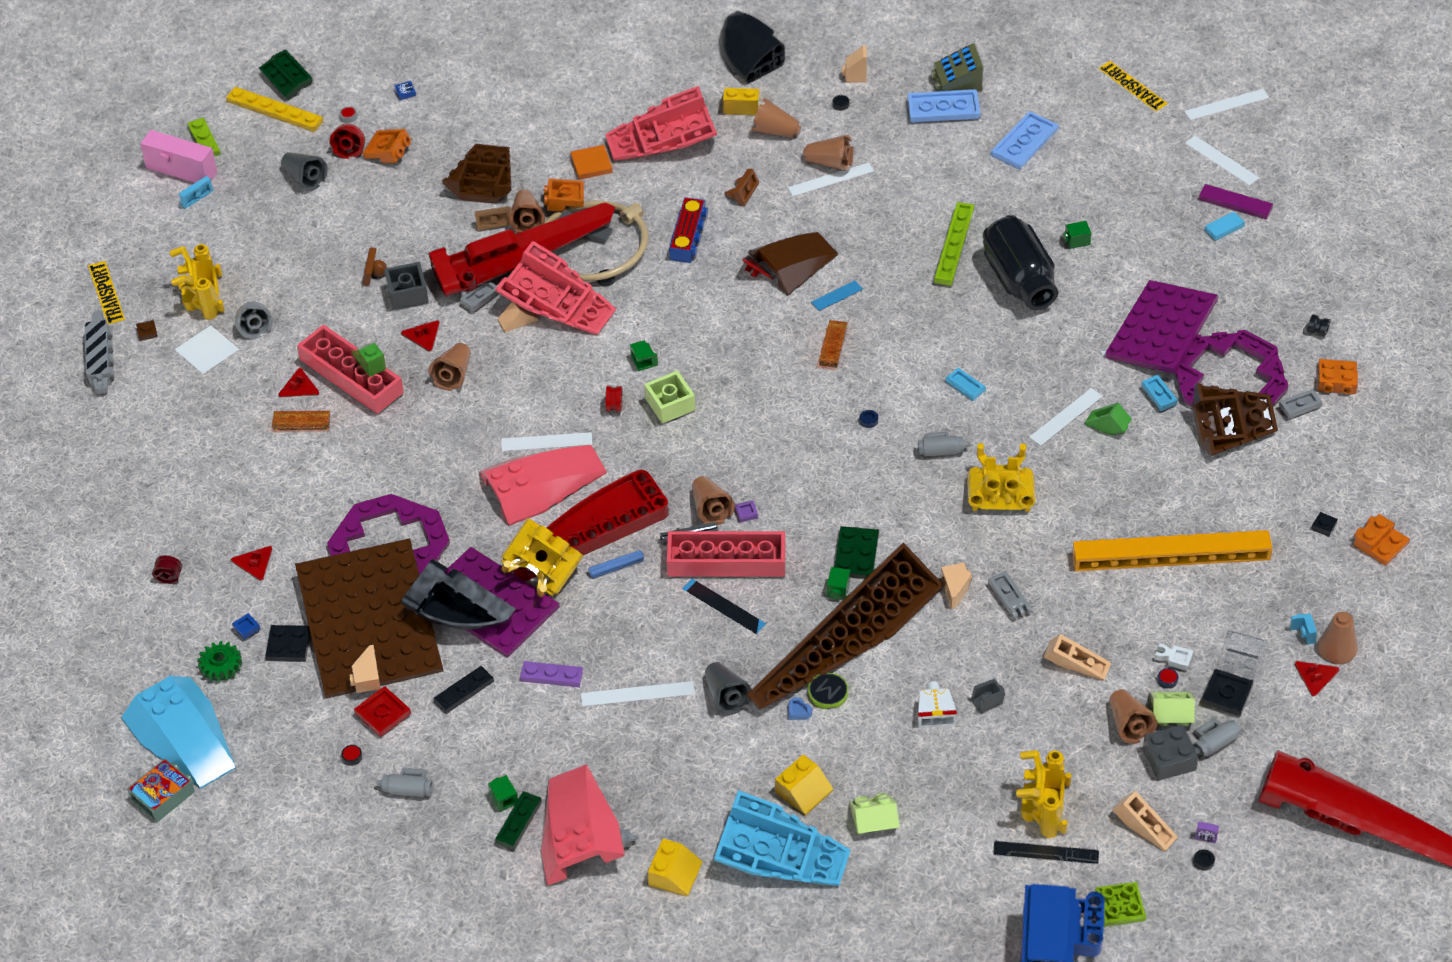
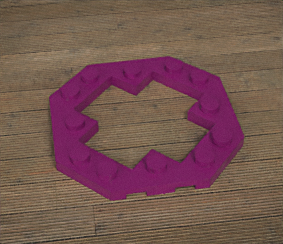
[1175,330,1289,407]
[327,494,450,575]

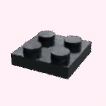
[265,625,310,662]
[1202,669,1254,716]

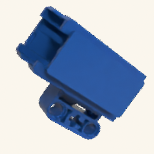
[1020,884,1105,962]

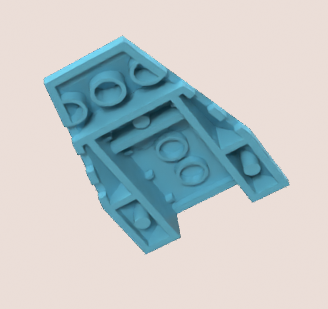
[121,675,236,789]
[714,790,851,886]

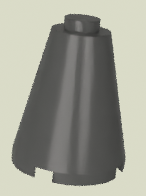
[281,152,328,190]
[705,662,752,715]

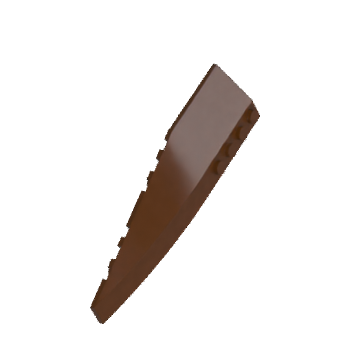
[746,542,944,710]

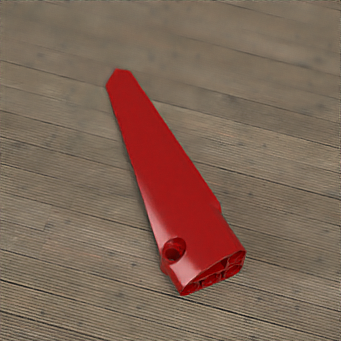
[428,202,615,297]
[1258,750,1452,867]

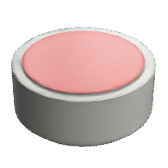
[340,106,357,123]

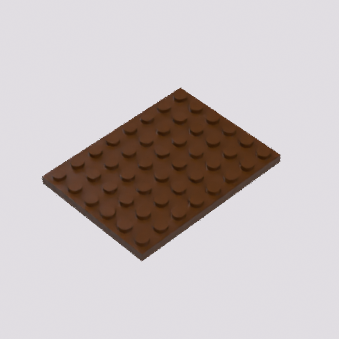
[295,538,444,699]

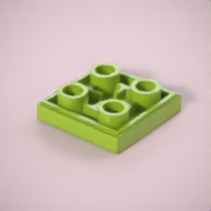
[1095,882,1146,927]

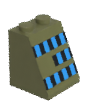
[931,43,983,92]

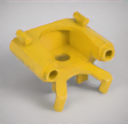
[169,244,225,320]
[967,443,1036,512]
[501,518,584,597]
[1016,750,1071,838]

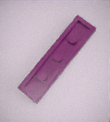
[1199,184,1273,220]

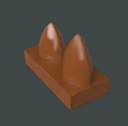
[725,169,760,206]

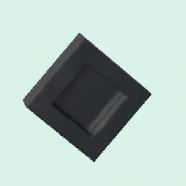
[1312,512,1338,537]

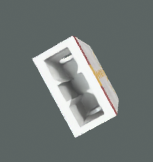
[918,682,957,728]

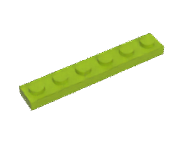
[934,202,975,286]

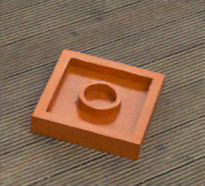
[570,145,613,180]

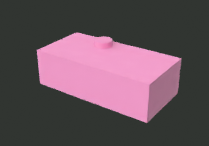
[140,130,217,183]

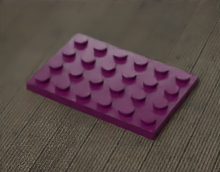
[1105,280,1218,374]
[448,547,560,658]

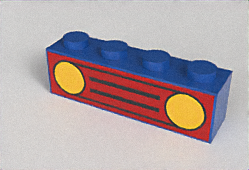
[669,197,708,263]

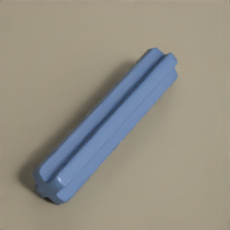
[588,550,644,578]

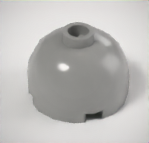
[235,301,273,339]

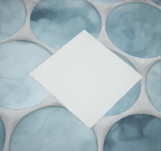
[175,325,239,374]

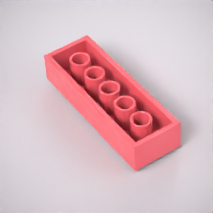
[297,324,404,414]
[667,531,786,577]

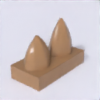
[475,206,511,230]

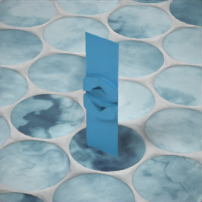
[812,281,863,311]

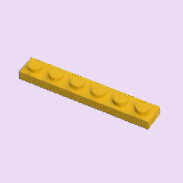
[226,86,324,132]

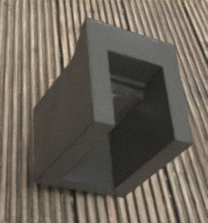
[971,678,1005,714]

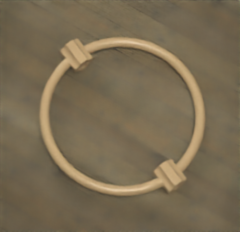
[544,201,649,282]

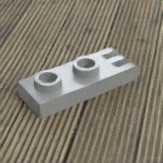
[988,571,1032,619]

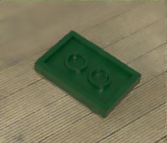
[834,526,879,579]

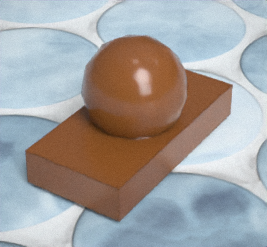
[363,247,387,286]

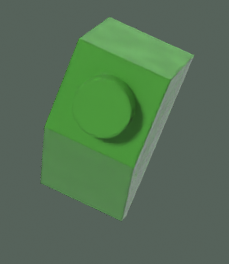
[352,343,386,377]
[1085,403,1132,435]

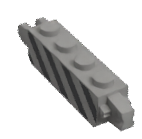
[84,311,115,394]

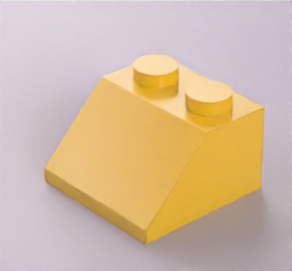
[723,88,760,115]
[775,754,833,816]
[648,838,703,897]

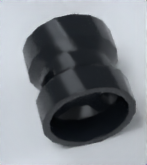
[1307,314,1331,337]

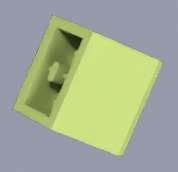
[850,793,899,834]

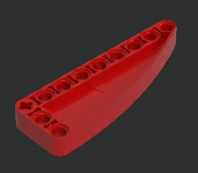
[513,469,669,581]

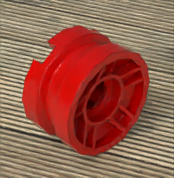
[605,385,623,412]

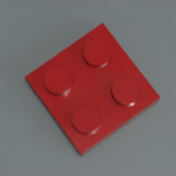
[354,686,411,737]

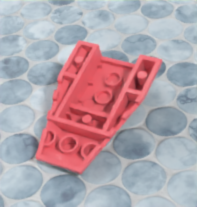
[605,86,717,161]
[495,241,616,335]
[479,445,607,526]
[541,764,625,886]

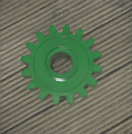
[197,641,242,682]

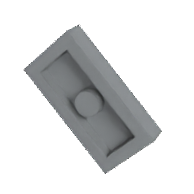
[460,281,499,312]
[1279,389,1322,419]

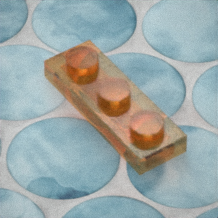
[819,320,848,368]
[272,411,331,430]

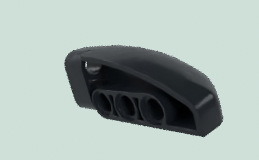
[721,11,785,84]
[401,558,516,629]

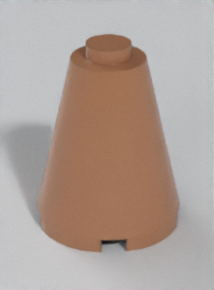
[751,98,802,138]
[803,135,854,170]
[509,189,545,233]
[428,343,471,391]
[692,476,735,525]
[1317,612,1358,665]
[1109,689,1157,744]

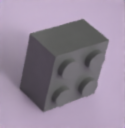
[384,262,429,309]
[1143,725,1198,781]

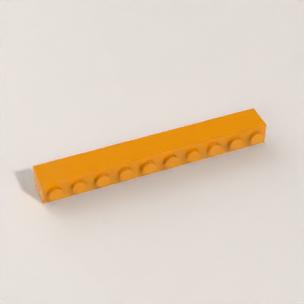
[1072,530,1273,571]

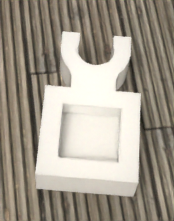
[1155,643,1193,671]

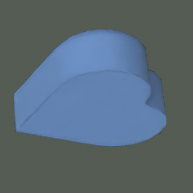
[789,697,812,720]

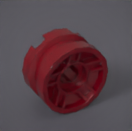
[152,555,182,584]

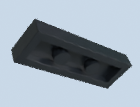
[433,666,494,714]

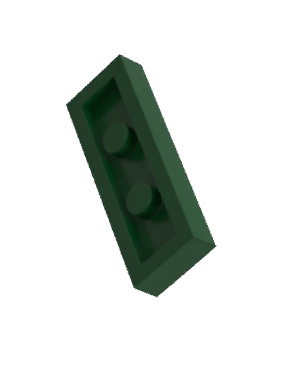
[271,49,313,88]
[259,57,301,100]
[495,791,542,850]

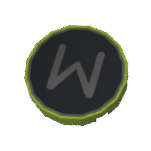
[808,673,848,709]

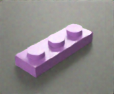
[520,661,583,688]

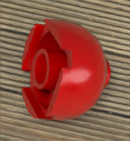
[329,123,365,159]

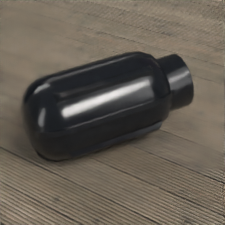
[983,215,1059,311]

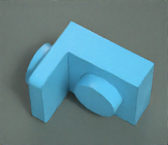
[1290,613,1317,645]

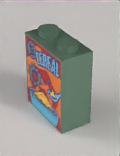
[127,758,195,822]

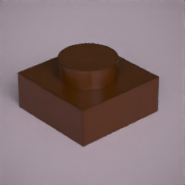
[136,320,158,341]

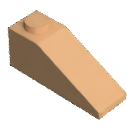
[1043,634,1111,680]
[1112,791,1178,851]

